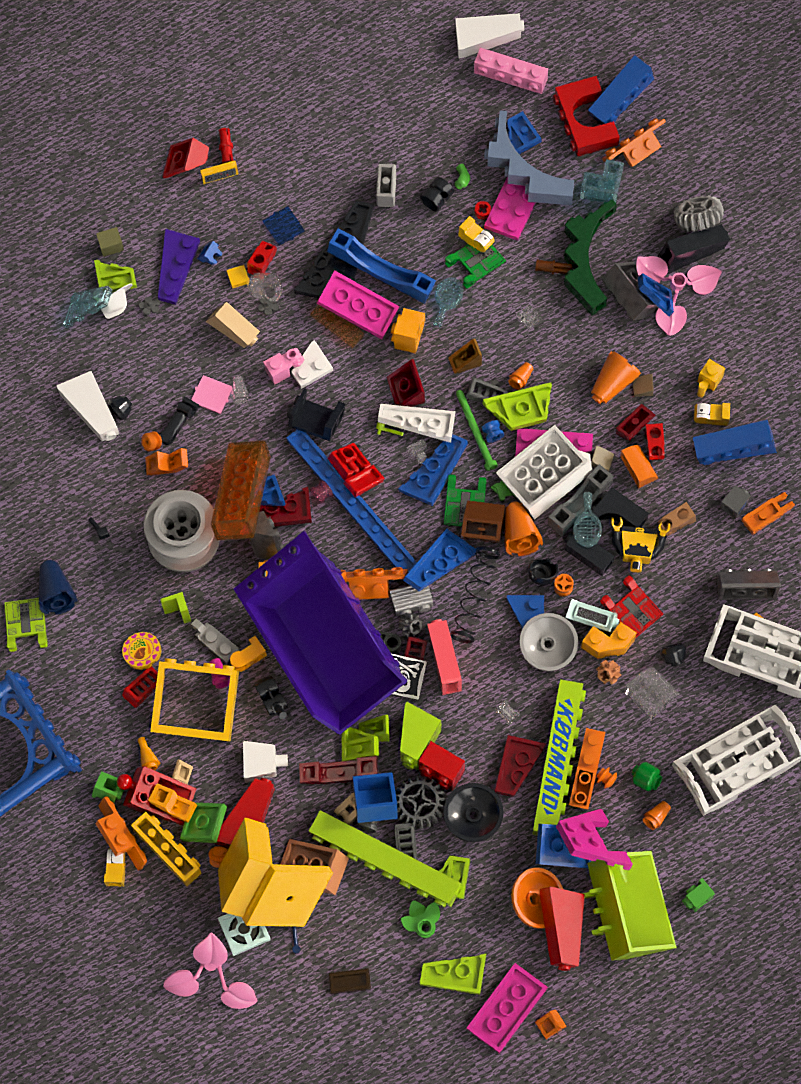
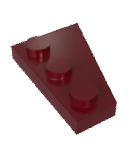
[253,487,312,527]

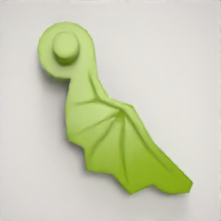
[376,422,404,436]

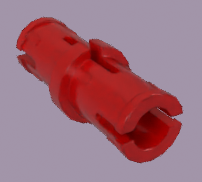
[218,128,234,164]

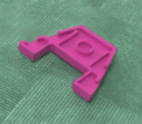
[556,809,633,870]

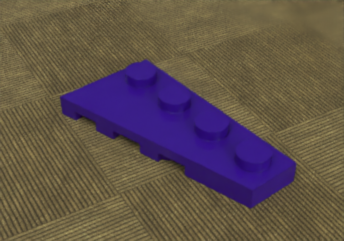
[158,229,200,305]

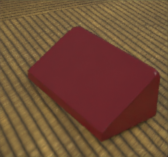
[615,404,655,441]

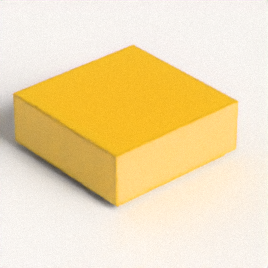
[227,265,250,289]

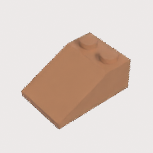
[280,839,349,895]

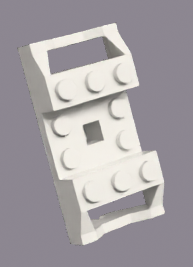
[703,604,801,698]
[672,705,801,816]

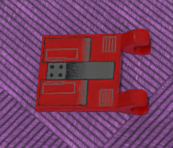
[600,576,664,639]

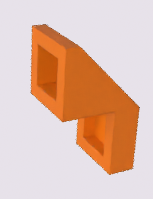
[145,448,188,475]

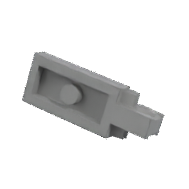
[191,619,240,664]

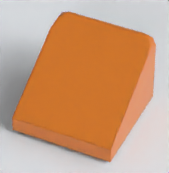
[535,1010,566,1039]

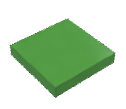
[180,803,227,843]

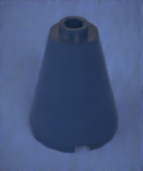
[38,560,77,615]

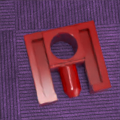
[328,443,371,481]

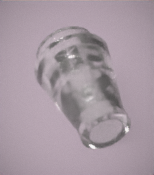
[231,376,250,405]

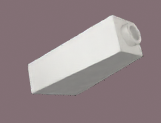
[455,13,524,58]
[57,371,119,441]

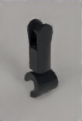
[161,396,199,445]

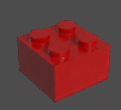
[419,741,465,791]

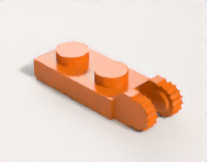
[741,492,795,535]

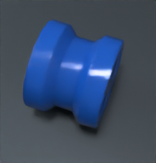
[482,420,505,443]

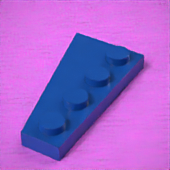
[399,434,468,506]
[403,528,476,591]

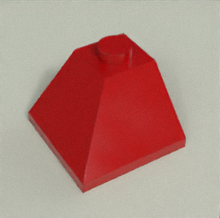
[162,138,209,178]

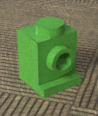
[91,771,124,803]
[682,878,715,912]

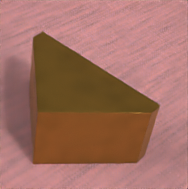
[448,339,482,374]

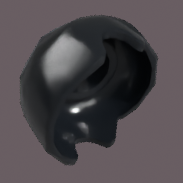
[528,558,558,586]

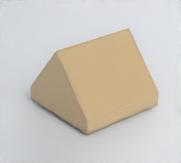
[172,759,193,784]

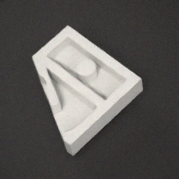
[292,340,333,389]

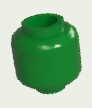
[632,762,662,791]

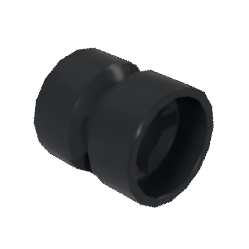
[420,177,454,212]

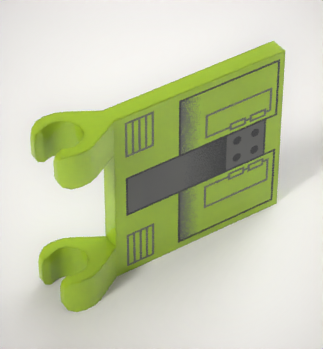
[5,598,48,652]

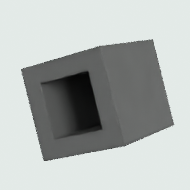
[720,485,751,519]

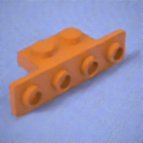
[602,118,666,167]
[341,567,408,600]
[95,796,147,871]

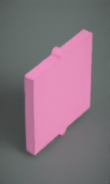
[191,375,233,414]

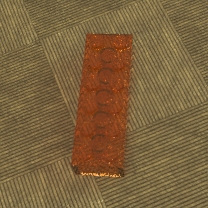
[211,440,271,540]

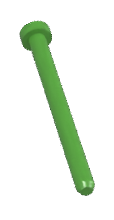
[456,390,498,471]

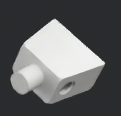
[243,741,288,783]

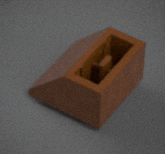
[461,500,505,543]

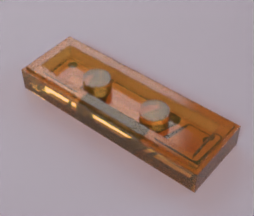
[310,305,365,348]

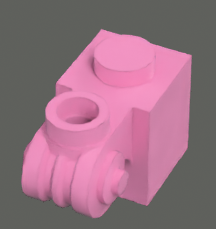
[264,348,304,385]

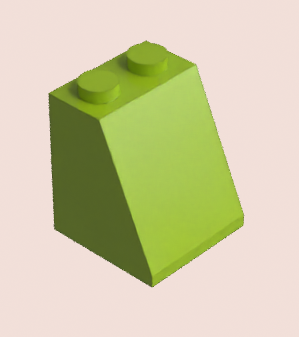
[400,702,441,770]

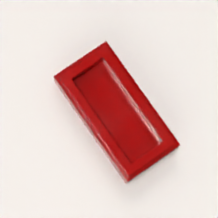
[343,465,385,497]

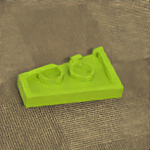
[420,954,486,995]

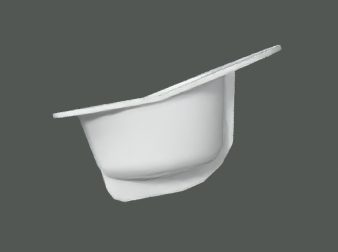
[93,284,132,319]

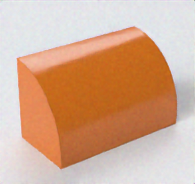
[620,445,659,488]

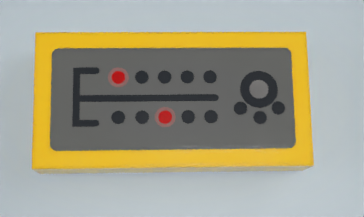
[200,161,238,184]

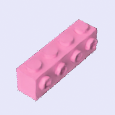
[474,48,548,94]

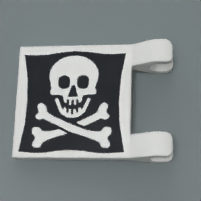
[392,654,427,700]

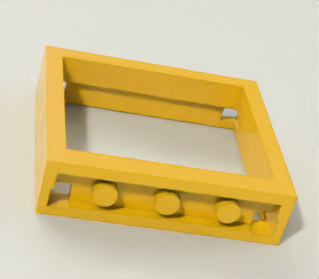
[150,658,239,741]

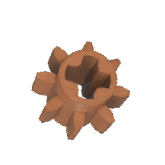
[596,660,621,685]

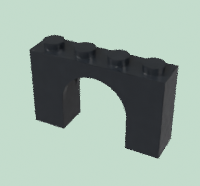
[565,487,649,576]

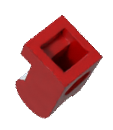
[247,241,277,279]
[644,423,665,460]

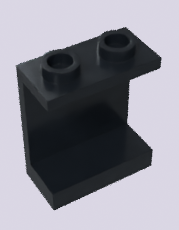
[287,389,346,441]

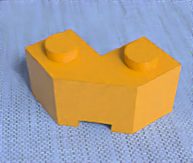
[581,622,637,659]

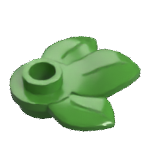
[401,900,440,938]

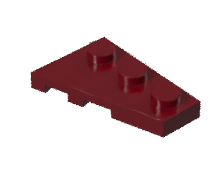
[495,735,546,797]

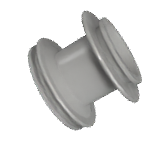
[143,490,220,572]

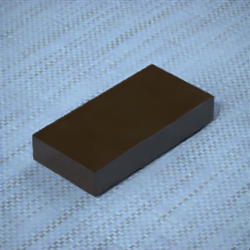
[329,968,371,994]

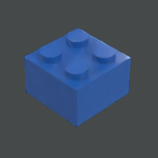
[353,772,398,823]

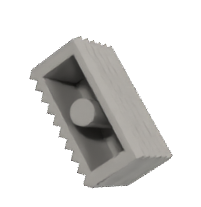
[376,164,396,207]
[390,585,433,617]

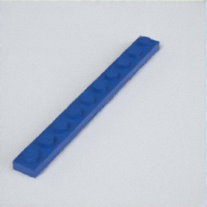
[286,430,417,573]

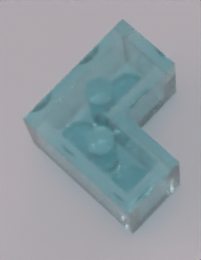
[580,159,624,203]

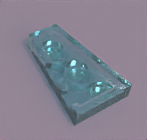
[63,286,113,328]

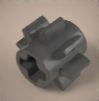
[398,612,423,637]

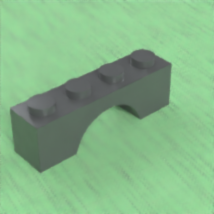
[548,464,614,537]

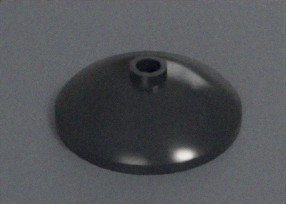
[444,783,504,842]

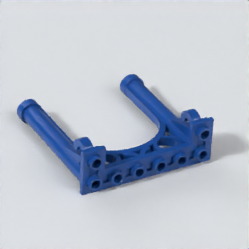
[0,670,82,817]

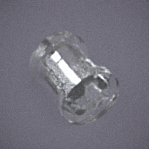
[494,700,520,726]

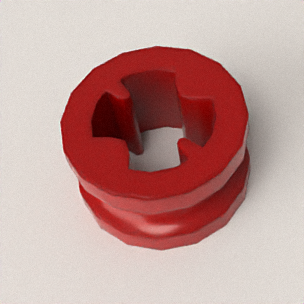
[475,201,491,220]

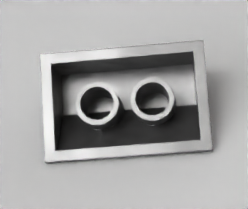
[602,262,659,320]
[717,569,781,600]

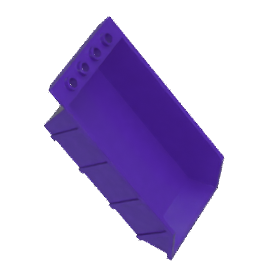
[234,531,407,735]

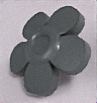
[139,297,160,315]
[258,297,279,316]

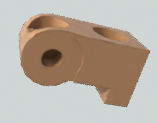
[657,502,696,536]

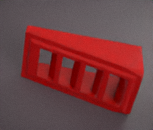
[122,666,165,708]

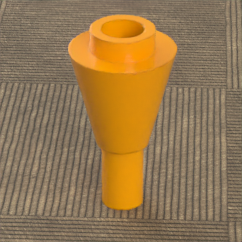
[137,737,160,771]

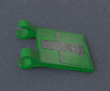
[445,244,506,289]
[444,474,486,527]

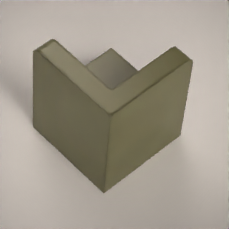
[96,227,124,257]

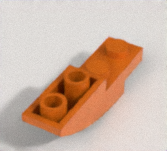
[569,728,606,810]

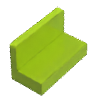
[160,592,191,624]

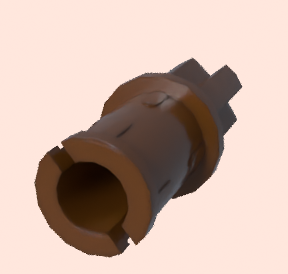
[535,259,573,275]

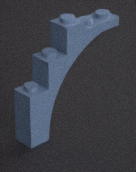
[484,111,574,205]

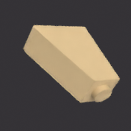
[206,302,260,348]

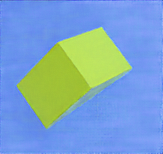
[359,714,390,742]

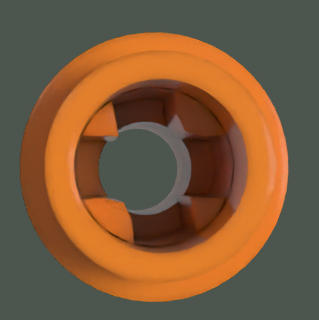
[508,362,533,390]
[643,801,671,830]

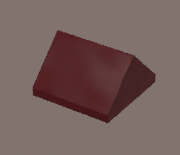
[386,359,425,407]

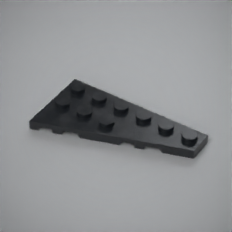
[294,201,374,298]

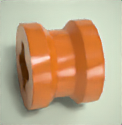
[554,574,574,597]

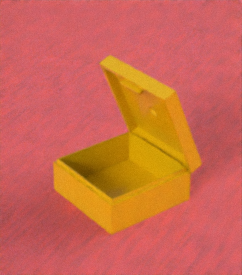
[218,818,333,927]

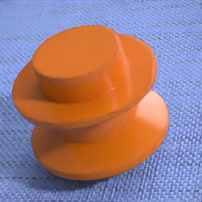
[141,431,162,452]
[596,767,617,789]
[209,846,228,868]

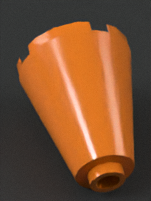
[591,351,641,404]
[505,501,543,556]

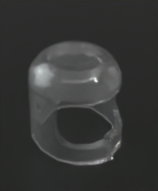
[247,272,282,302]

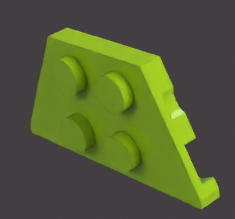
[482,382,552,431]

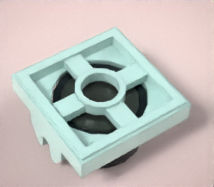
[218,914,271,956]

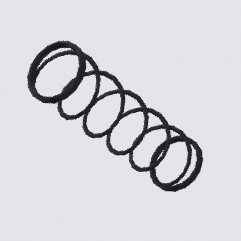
[450,546,500,644]

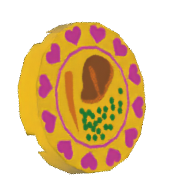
[122,632,162,670]

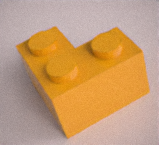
[391,308,425,353]

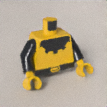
[611,517,671,573]

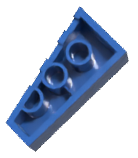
[588,55,654,125]
[693,420,777,465]

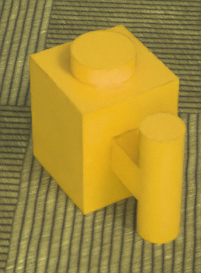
[697,359,725,397]

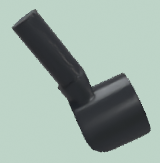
[88,517,110,540]

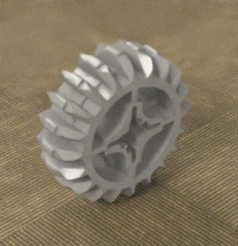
[674,195,724,232]

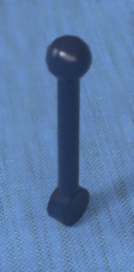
[292,926,301,954]

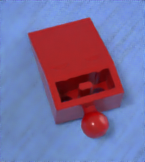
[116,766,197,826]

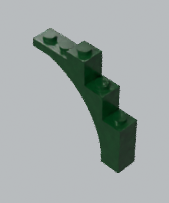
[564,199,617,316]

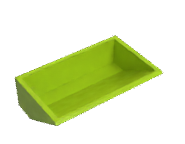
[582,851,677,961]

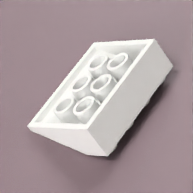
[496,425,593,519]

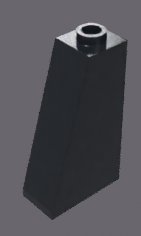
[658,224,730,275]

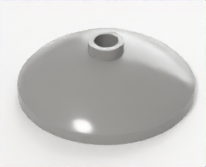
[519,613,578,671]

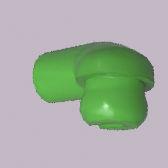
[455,164,471,190]

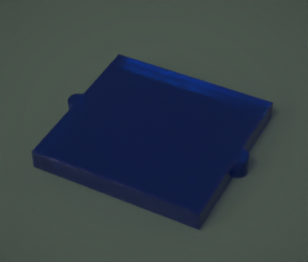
[262,206,305,246]

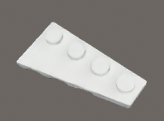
[378,404,455,443]

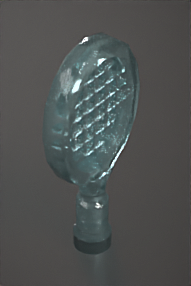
[433,277,463,328]
[573,492,602,548]

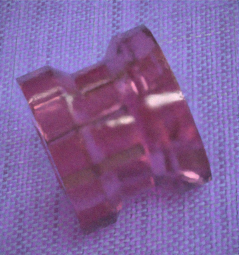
[310,480,333,504]

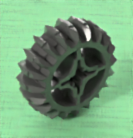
[396,776,446,830]

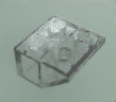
[624,666,680,720]

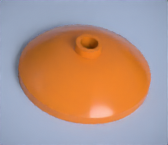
[511,868,563,929]

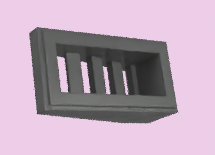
[465,377,508,403]
[394,823,418,860]

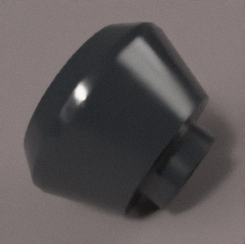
[108,396,132,420]
[660,643,686,666]

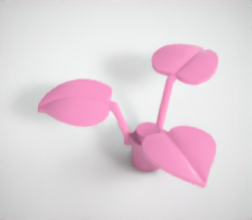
[636,256,722,336]
[163,932,257,1009]

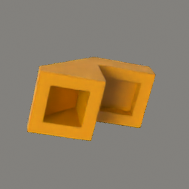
[148,783,197,823]

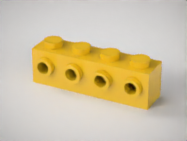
[131,812,202,887]

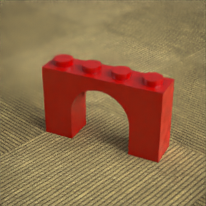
[553,76,620,157]

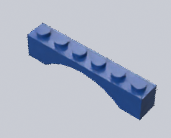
[327,228,436,304]

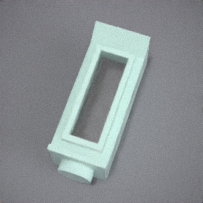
[566,599,620,633]

